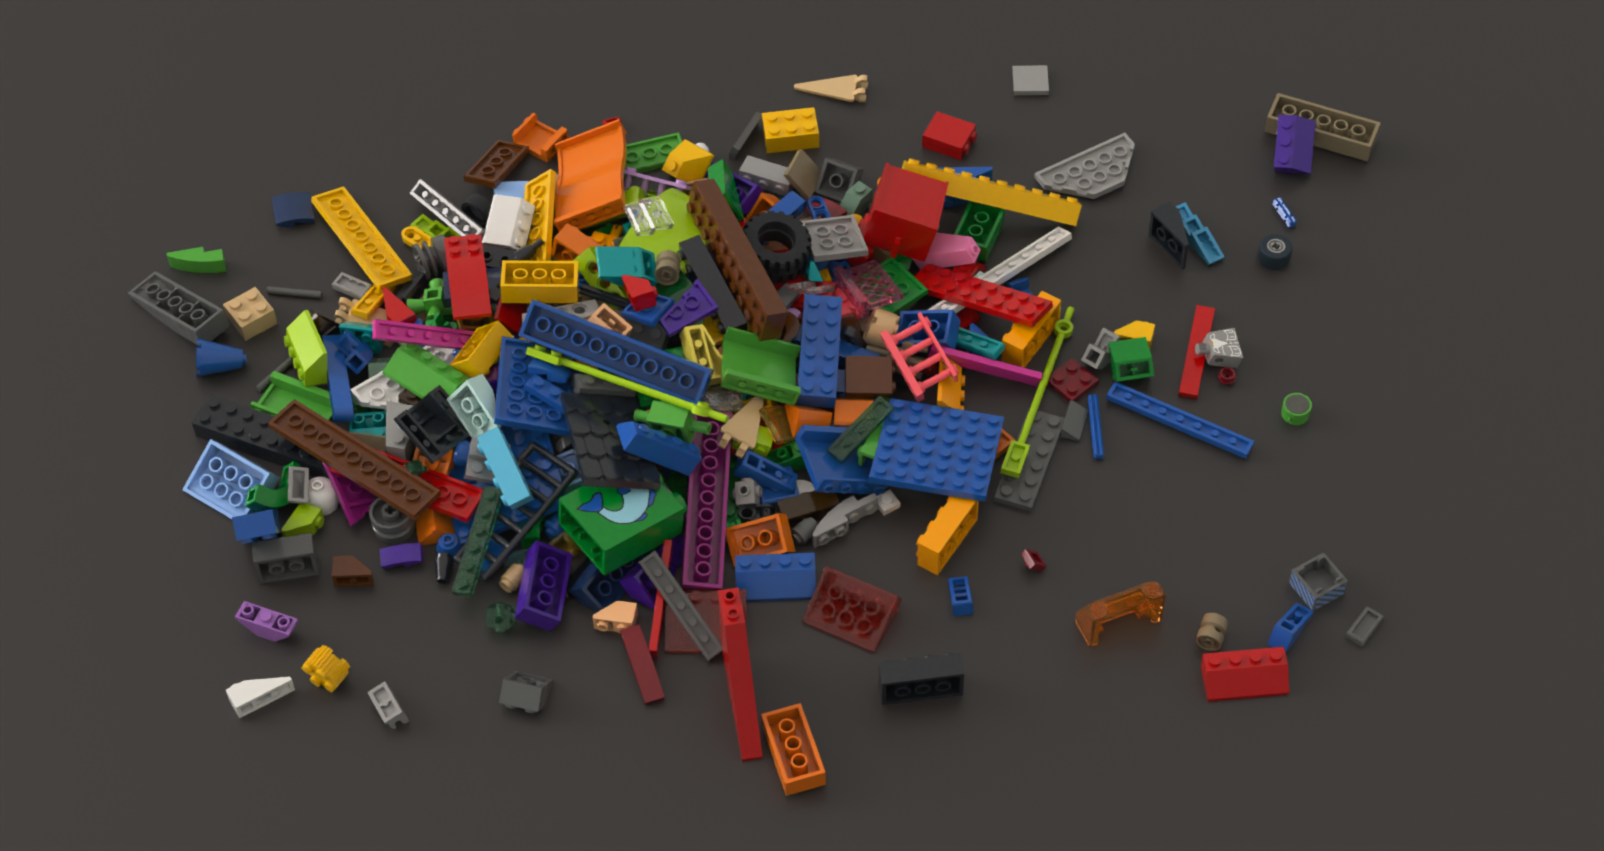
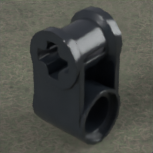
[738,504,775,524]

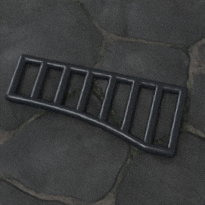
[453,441,578,582]

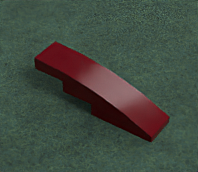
[620,624,665,704]

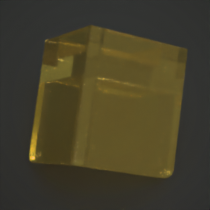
[549,530,581,558]

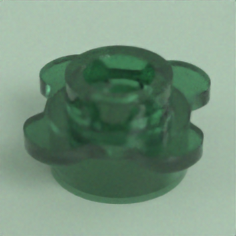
[404,460,427,477]

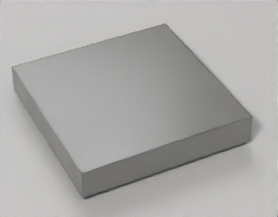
[1012,65,1049,96]

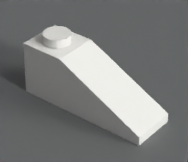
[226,677,295,718]

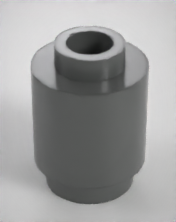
[791,517,818,545]

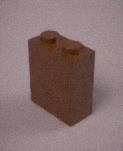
[845,356,896,399]

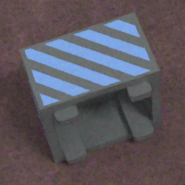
[1288,552,1348,611]

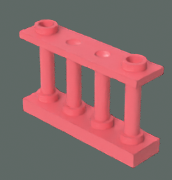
[880,312,959,402]

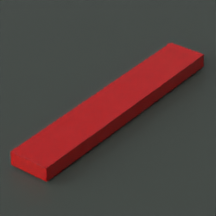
[1178,305,1215,399]
[649,540,673,659]

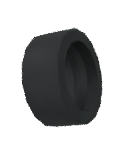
[461,194,491,228]

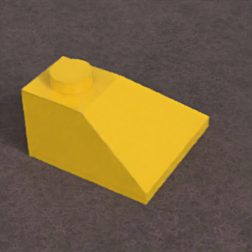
[662,139,715,182]

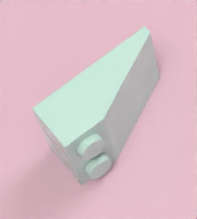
[446,374,501,438]

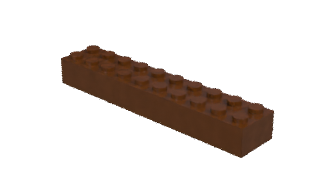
[686,178,788,341]

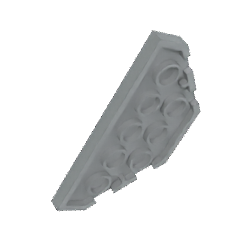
[1034,133,1135,199]

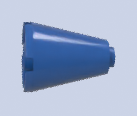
[196,339,246,376]

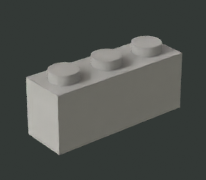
[739,155,794,196]

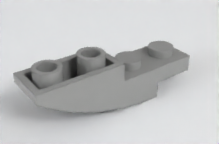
[812,493,878,548]

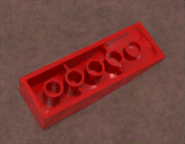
[444,234,492,320]

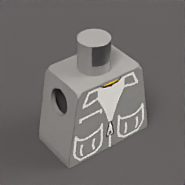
[1195,328,1243,368]

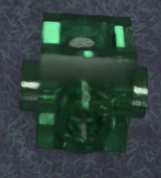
[486,602,517,632]

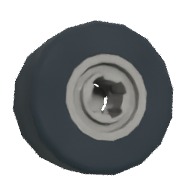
[1258,234,1293,269]

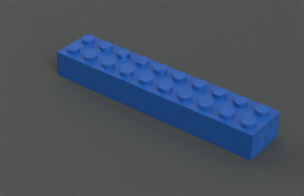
[518,299,714,404]

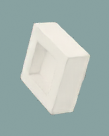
[877,490,900,516]

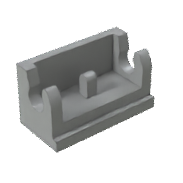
[367,681,409,729]

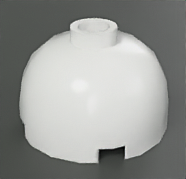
[308,477,339,516]

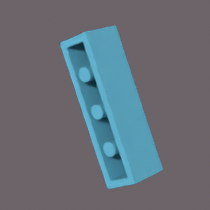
[477,426,534,510]

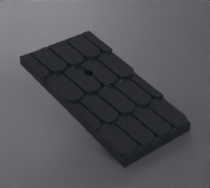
[560,392,661,490]

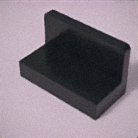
[395,273,428,306]

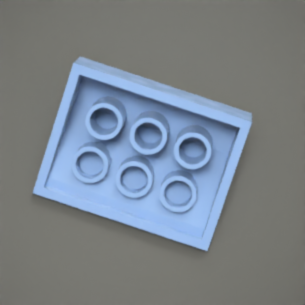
[182,439,280,519]

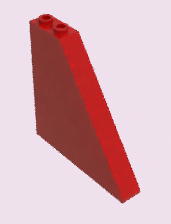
[718,587,762,761]

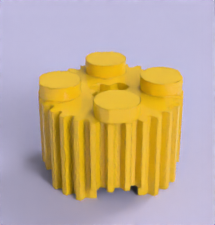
[301,645,350,692]

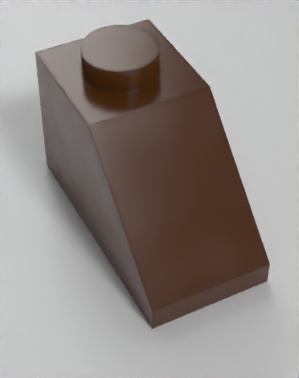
[332,555,374,587]

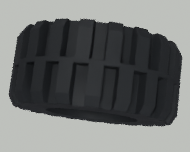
[743,211,812,283]

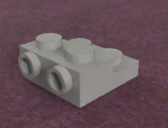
[464,435,511,484]

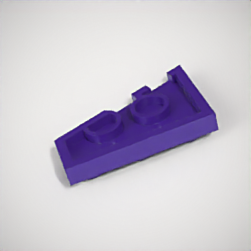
[659,279,718,337]

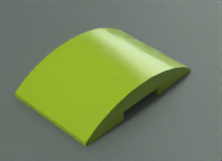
[619,188,708,278]

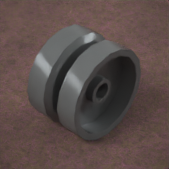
[369,498,416,544]

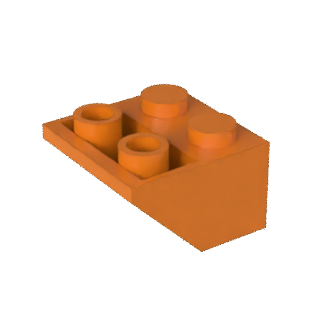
[834,398,874,429]

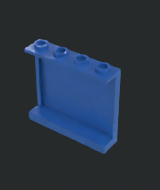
[795,425,888,495]

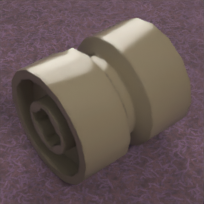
[655,250,681,286]
[1196,613,1229,651]

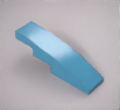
[1175,202,1225,265]

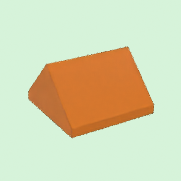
[784,404,832,438]
[415,508,456,546]

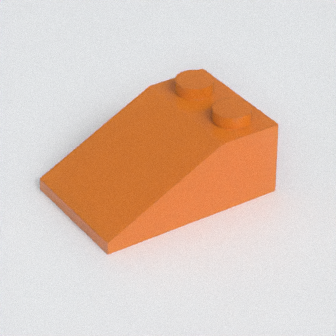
[726,513,796,567]

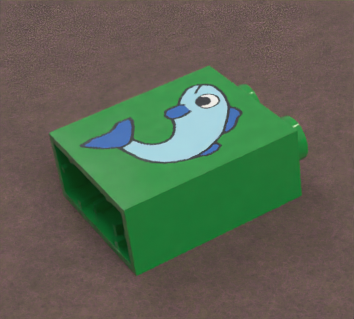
[558,471,687,576]

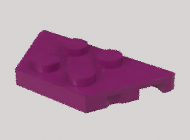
[323,462,375,527]

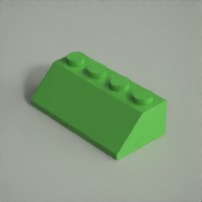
[382,343,469,399]

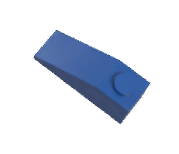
[733,449,798,492]
[1267,602,1314,653]

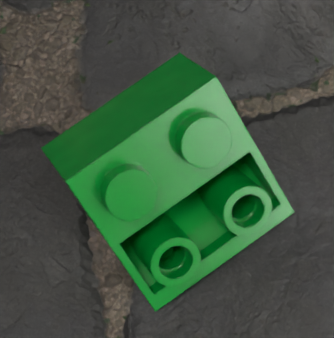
[1108,337,1154,382]

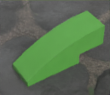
[167,247,227,273]

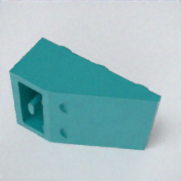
[595,246,658,287]

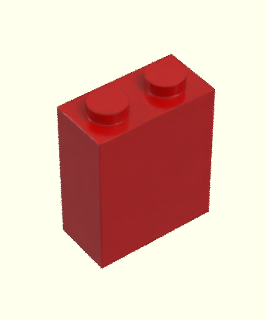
[922,111,977,160]

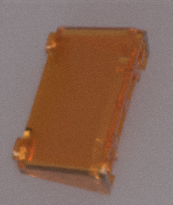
[1075,581,1166,647]

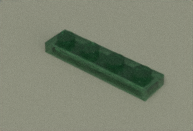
[827,396,894,464]

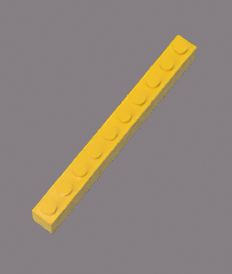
[902,158,1082,226]

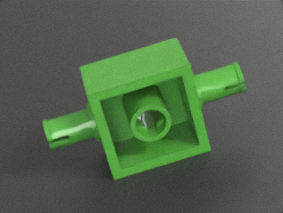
[634,400,712,443]

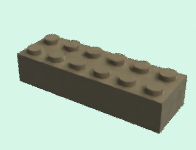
[1264,93,1381,162]

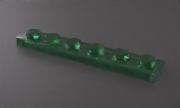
[451,485,503,597]

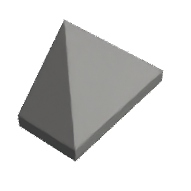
[288,466,309,504]

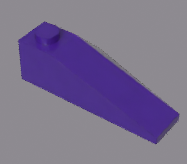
[619,534,683,609]

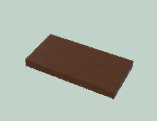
[463,140,530,188]

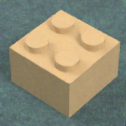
[223,287,278,341]

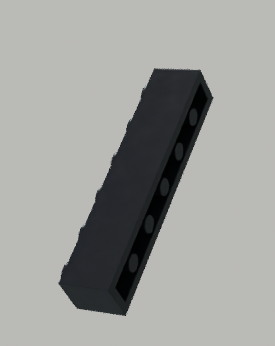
[677,235,747,335]

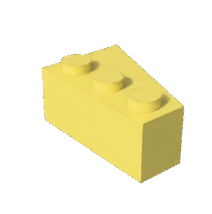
[679,324,722,386]

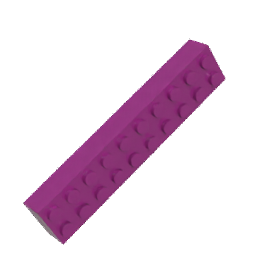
[680,412,732,599]

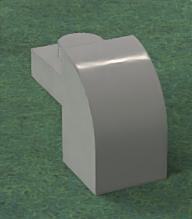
[1081,328,1121,370]

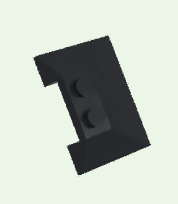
[393,385,469,464]

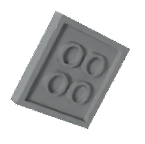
[801,215,868,262]

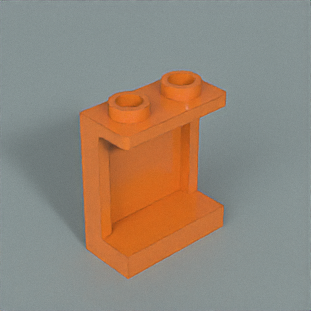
[512,112,569,163]

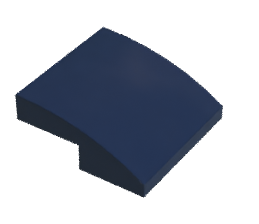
[272,192,315,227]

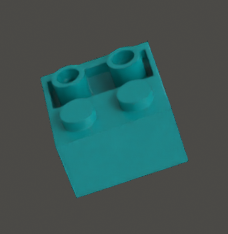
[339,321,384,354]
[350,411,387,453]

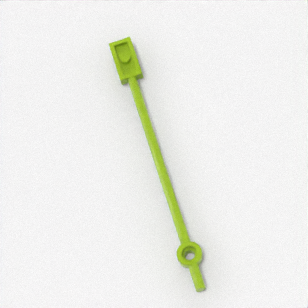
[1000,306,1075,478]
[526,344,729,423]

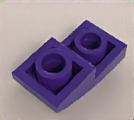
[379,543,423,570]

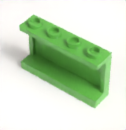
[250,371,333,422]

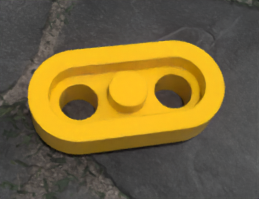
[401,226,432,249]

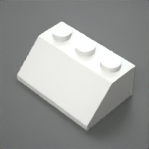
[482,194,535,251]

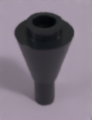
[513,237,545,261]

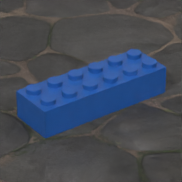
[796,294,842,408]

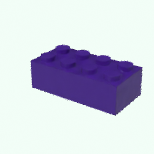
[514,541,573,632]

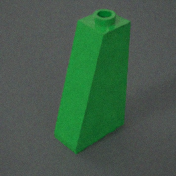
[708,159,744,222]

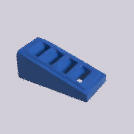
[948,576,973,616]

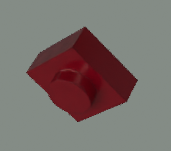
[1021,549,1047,572]

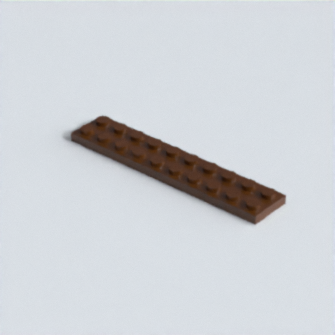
[268,399,441,520]

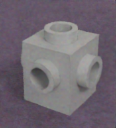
[733,478,762,507]

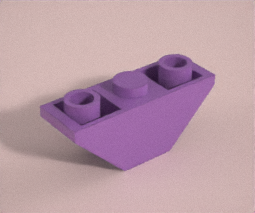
[235,601,298,642]

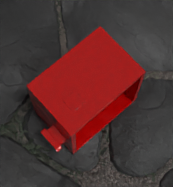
[863,162,949,262]

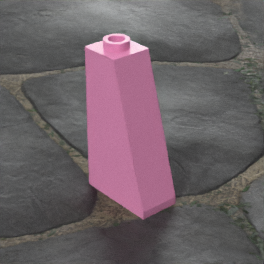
[912,232,981,270]

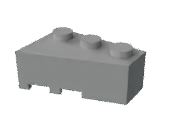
[386,401,416,461]

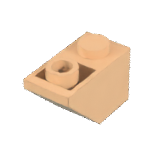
[593,601,638,634]

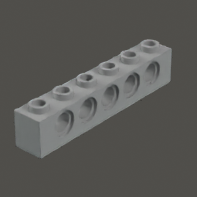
[410,179,485,241]

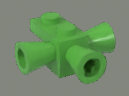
[407,278,453,323]

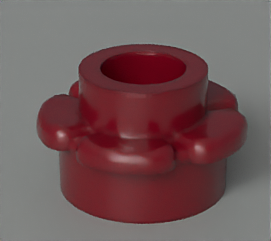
[1217,367,1237,385]

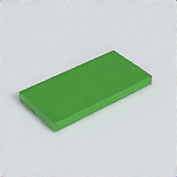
[624,132,682,177]

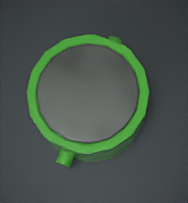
[1281,393,1312,425]

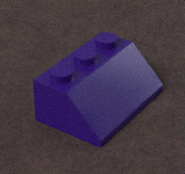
[1274,114,1315,174]

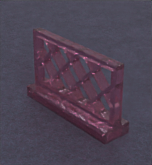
[834,259,904,318]

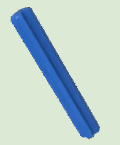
[1087,394,1104,460]

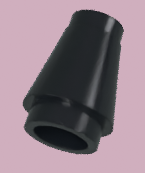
[434,553,454,584]

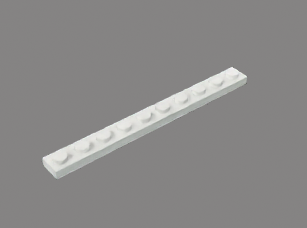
[928,226,1072,313]

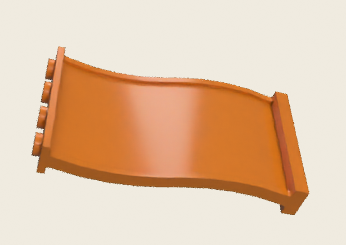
[554,119,628,232]

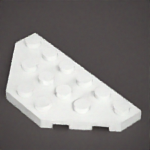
[350,346,456,409]

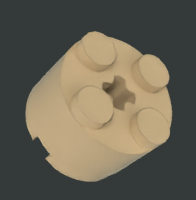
[863,307,900,349]

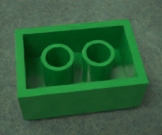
[954,201,1005,262]

